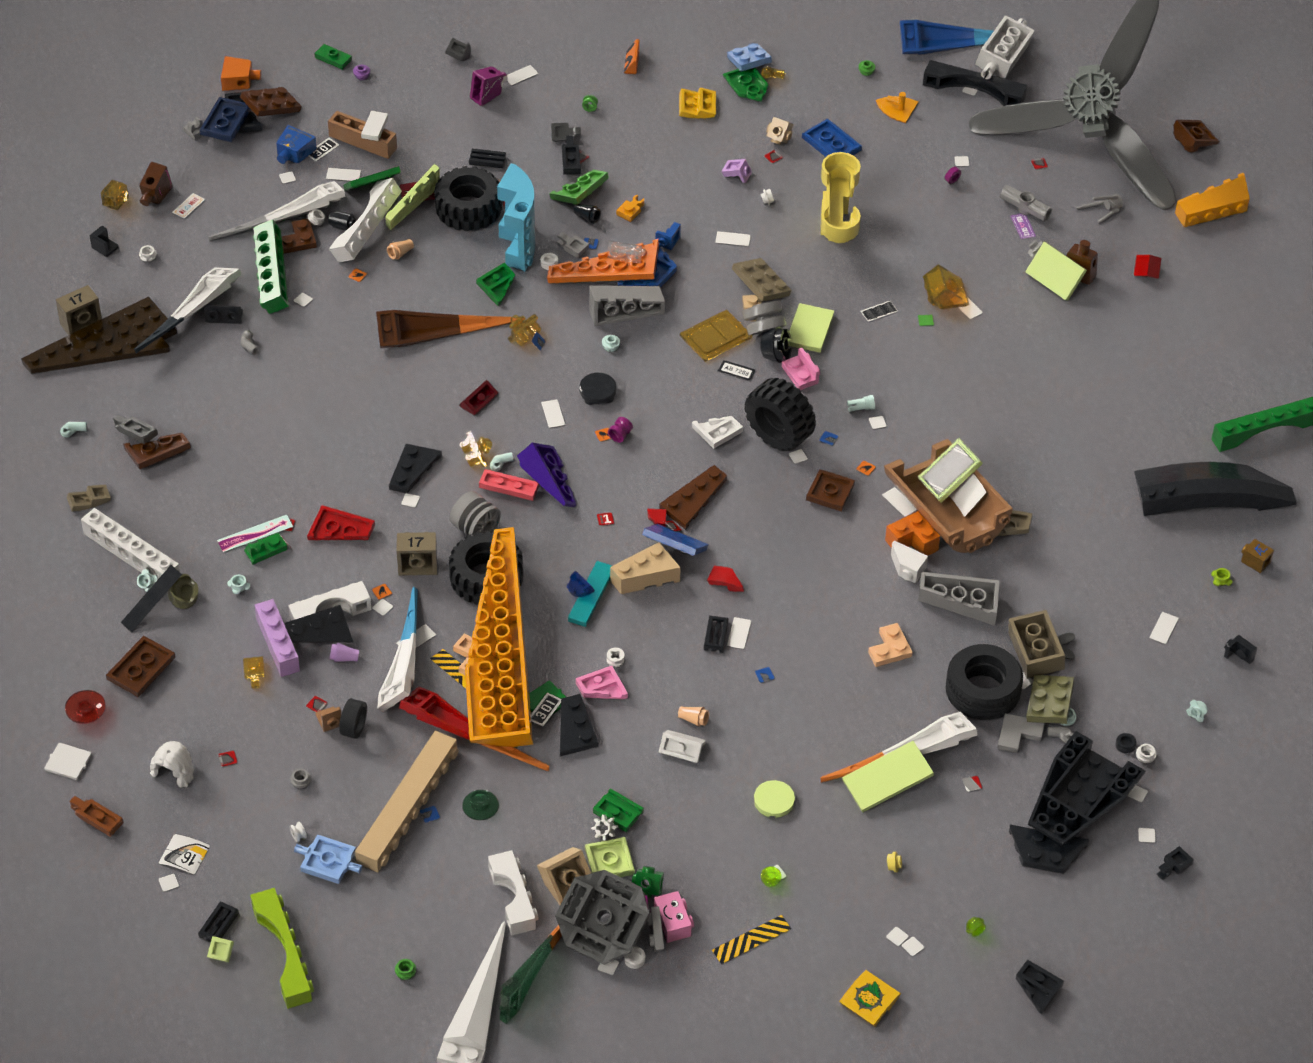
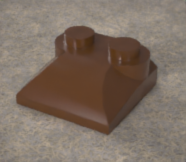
[1173,120,1220,153]

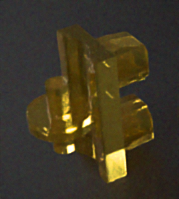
[508,314,542,346]
[459,431,493,467]

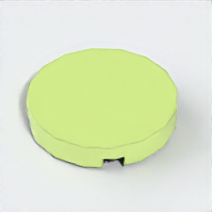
[754,780,795,818]

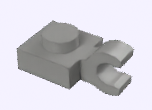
[557,232,589,258]

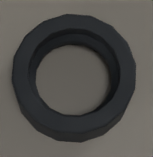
[339,698,367,739]

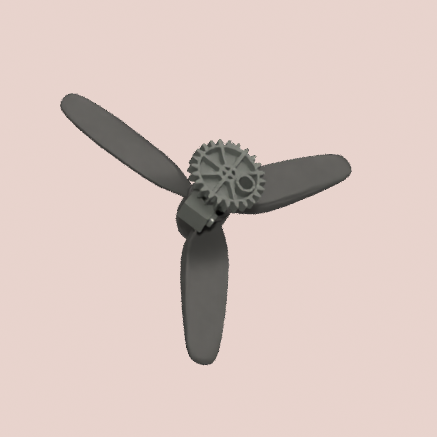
[969,0,1176,210]

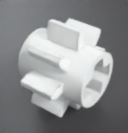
[591,815,618,841]

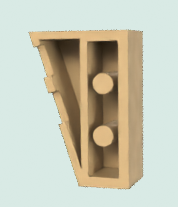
[610,542,681,594]

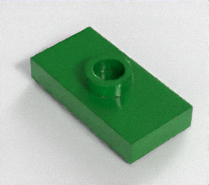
[314,44,352,70]

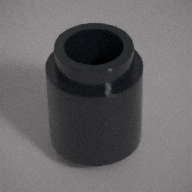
[328,210,356,230]

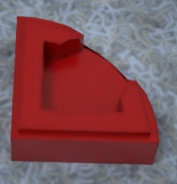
[647,508,666,527]

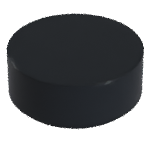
[1115,733,1136,753]

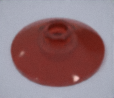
[65,690,106,724]

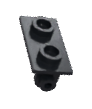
[205,305,243,324]

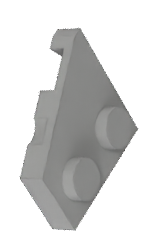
[647,906,664,952]

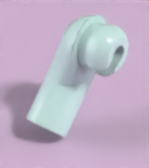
[60,422,87,437]
[490,452,514,472]

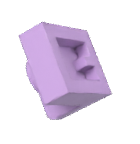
[721,159,752,183]

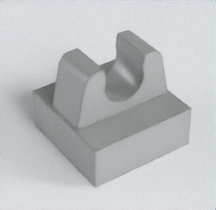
[183,117,203,140]

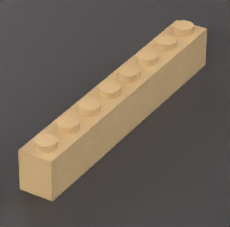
[355,731,459,873]

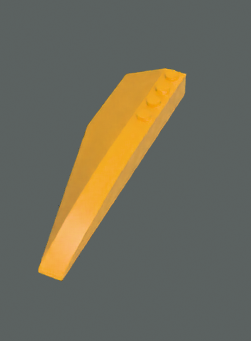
[465,527,533,747]

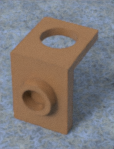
[315,706,341,732]

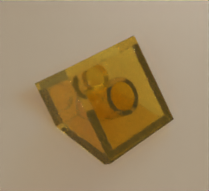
[923,264,969,309]

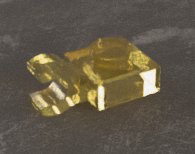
[243,656,265,689]

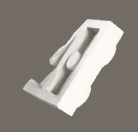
[692,416,743,449]

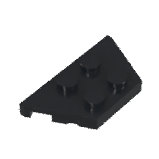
[1009,824,1089,874]

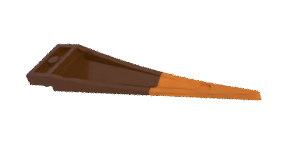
[376,310,523,348]

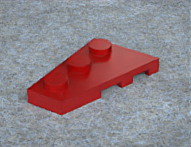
[307,505,375,540]

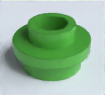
[858,60,875,76]
[395,959,416,980]

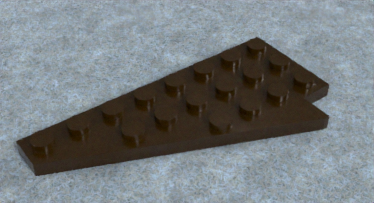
[21,296,177,374]

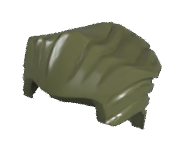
[168,574,198,609]

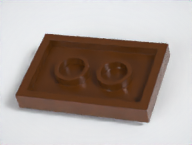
[240,87,302,117]
[106,635,176,697]

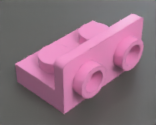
[781,348,820,390]

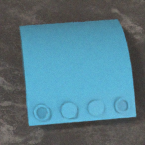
[497,163,535,272]

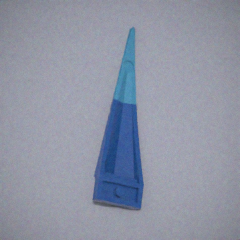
[899,20,994,55]

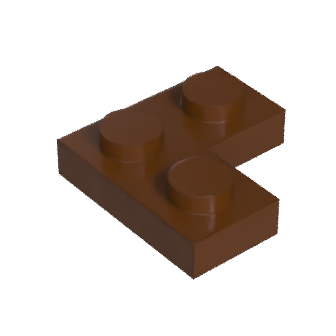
[282,219,317,254]

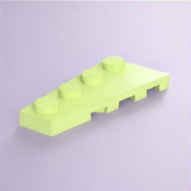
[385,164,440,230]

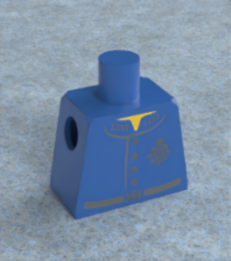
[276,125,317,164]

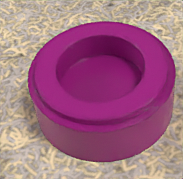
[944,166,961,184]

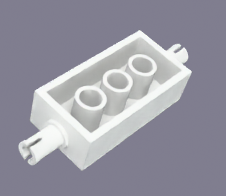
[975,15,1035,79]

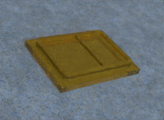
[680,309,752,362]

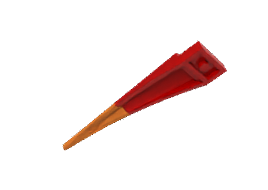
[399,686,549,771]

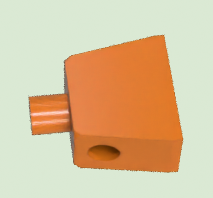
[221,56,262,91]

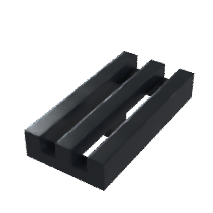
[469,148,506,168]
[704,615,729,653]
[198,901,239,942]

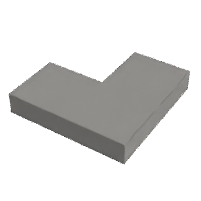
[997,713,1045,753]

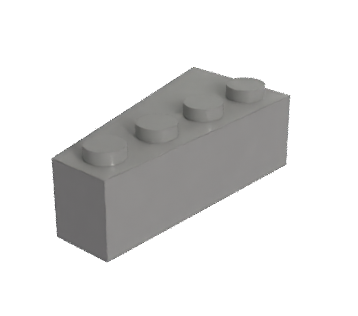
[589,286,665,326]
[918,572,1000,626]

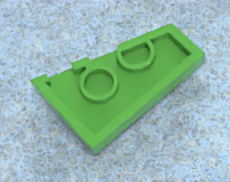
[549,170,609,204]

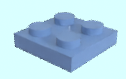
[727,43,772,71]

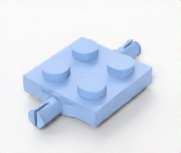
[294,835,363,884]

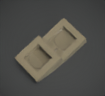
[67,484,111,512]

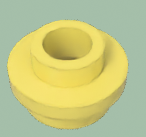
[887,851,902,872]

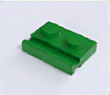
[593,788,644,833]

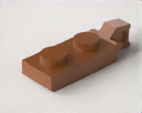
[69,796,124,837]

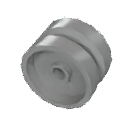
[742,300,787,336]

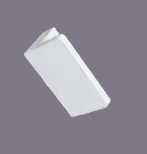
[659,730,706,763]

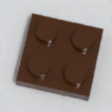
[806,469,855,512]

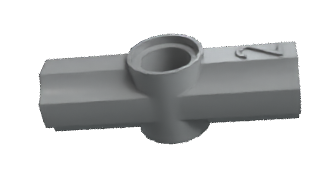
[1000,185,1052,222]

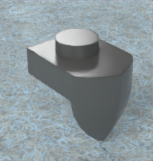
[445,38,471,61]

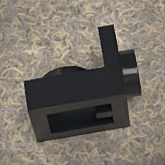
[1224,635,1257,664]

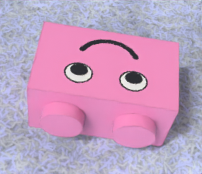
[654,891,694,943]

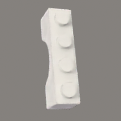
[288,581,371,621]
[488,850,538,936]

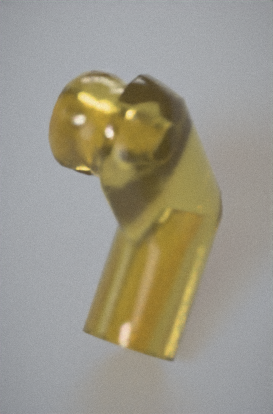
[761,66,785,79]

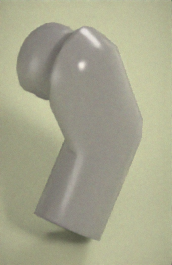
[240,330,258,355]
[1047,726,1074,743]

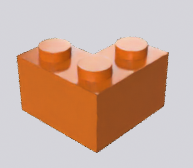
[885,511,940,556]

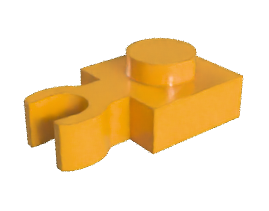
[616,195,644,222]

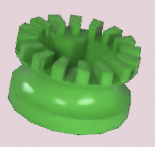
[582,95,598,112]

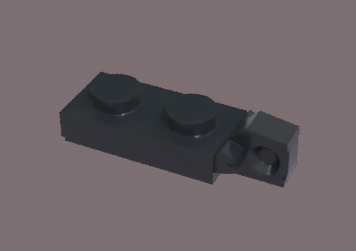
[562,135,581,175]

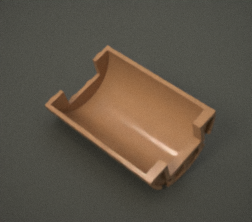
[884,439,1013,553]

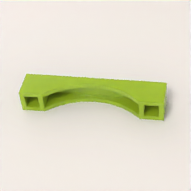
[250,887,314,1009]

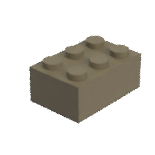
[1008,610,1065,679]

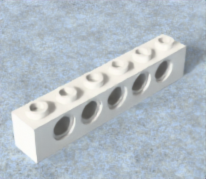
[81,508,180,579]

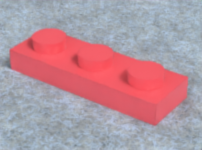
[479,469,539,501]

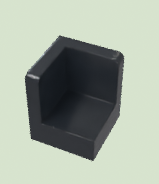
[89,226,119,257]

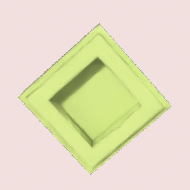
[207,936,234,963]

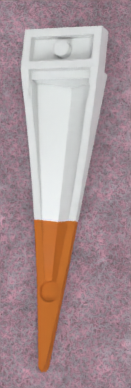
[820,712,977,783]

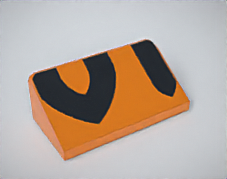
[624,39,640,74]

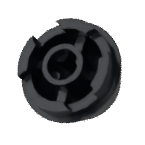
[760,327,792,363]

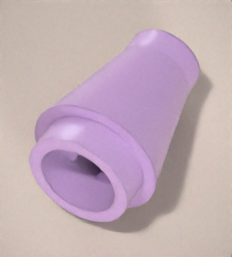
[330,643,359,662]

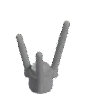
[1077,194,1123,223]

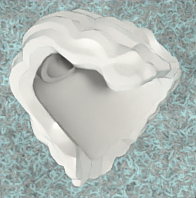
[150,741,194,788]

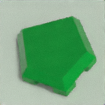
[723,67,769,102]

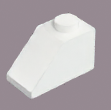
[891,541,928,584]

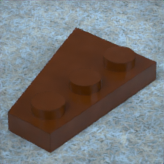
[123,433,191,469]

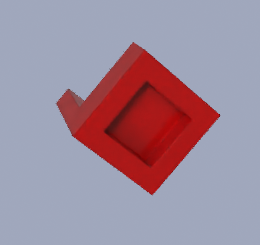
[1134,255,1162,279]

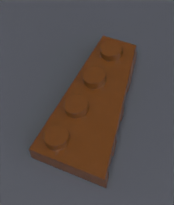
[659,465,727,530]

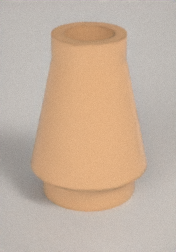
[387,239,414,259]
[678,706,709,727]

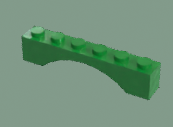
[1211,397,1313,452]

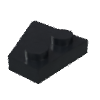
[1016,959,1064,1014]

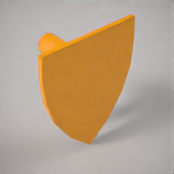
[876,92,919,123]

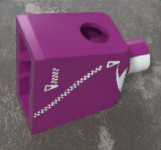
[470,66,508,106]

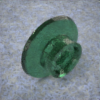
[462,790,499,820]

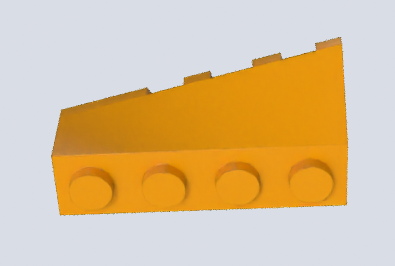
[1175,172,1250,227]

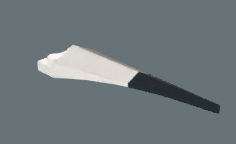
[134,267,242,354]

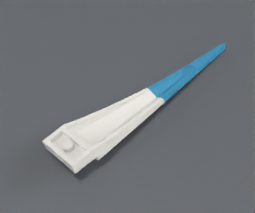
[377,587,418,712]

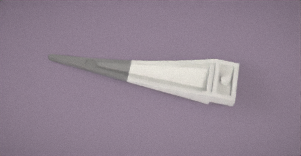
[208,181,345,241]

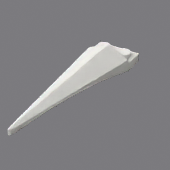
[437,921,506,1063]

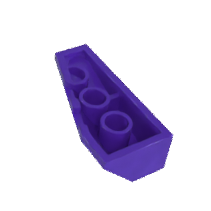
[517,442,576,507]

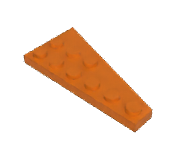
[547,239,659,283]

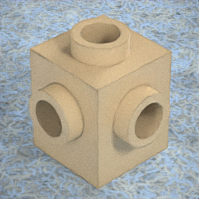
[766,117,794,145]

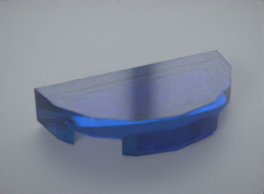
[567,571,595,597]

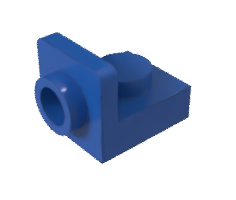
[655,222,681,250]

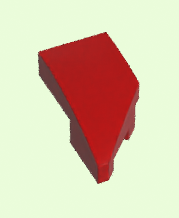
[707,566,744,592]

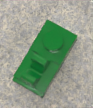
[244,532,287,565]

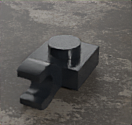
[1157,846,1194,880]

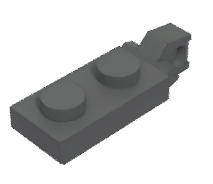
[113,415,158,444]

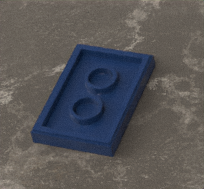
[199,97,251,142]

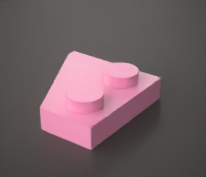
[576,666,628,699]

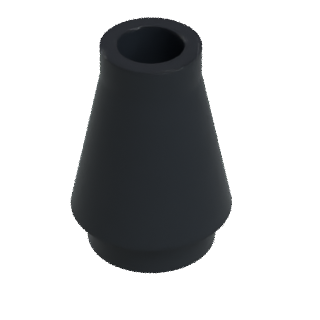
[574,204,601,223]

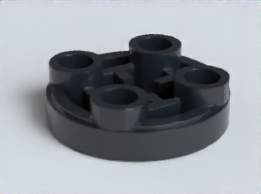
[579,372,616,405]

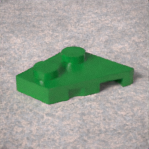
[476,263,516,306]

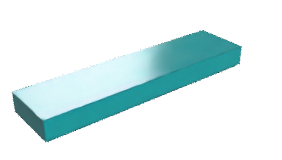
[568,561,612,627]

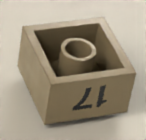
[55,285,102,335]
[396,532,437,576]

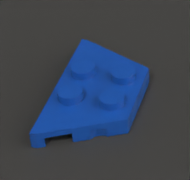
[618,243,677,288]

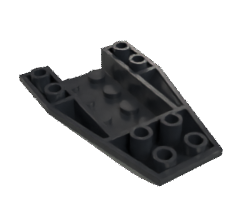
[1028,731,1146,845]

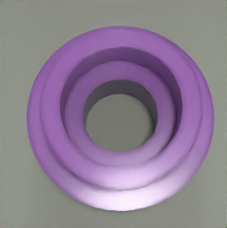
[353,64,370,80]

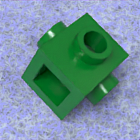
[632,866,664,898]

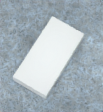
[361,111,388,141]

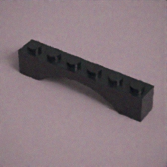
[923,60,1027,106]

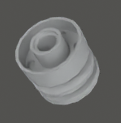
[450,491,501,536]

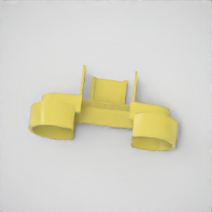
[820,152,861,243]

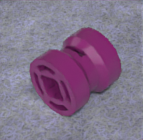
[608,417,633,443]

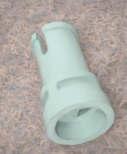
[847,395,875,412]

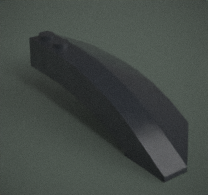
[1134,462,1296,516]

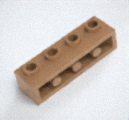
[328,111,397,159]

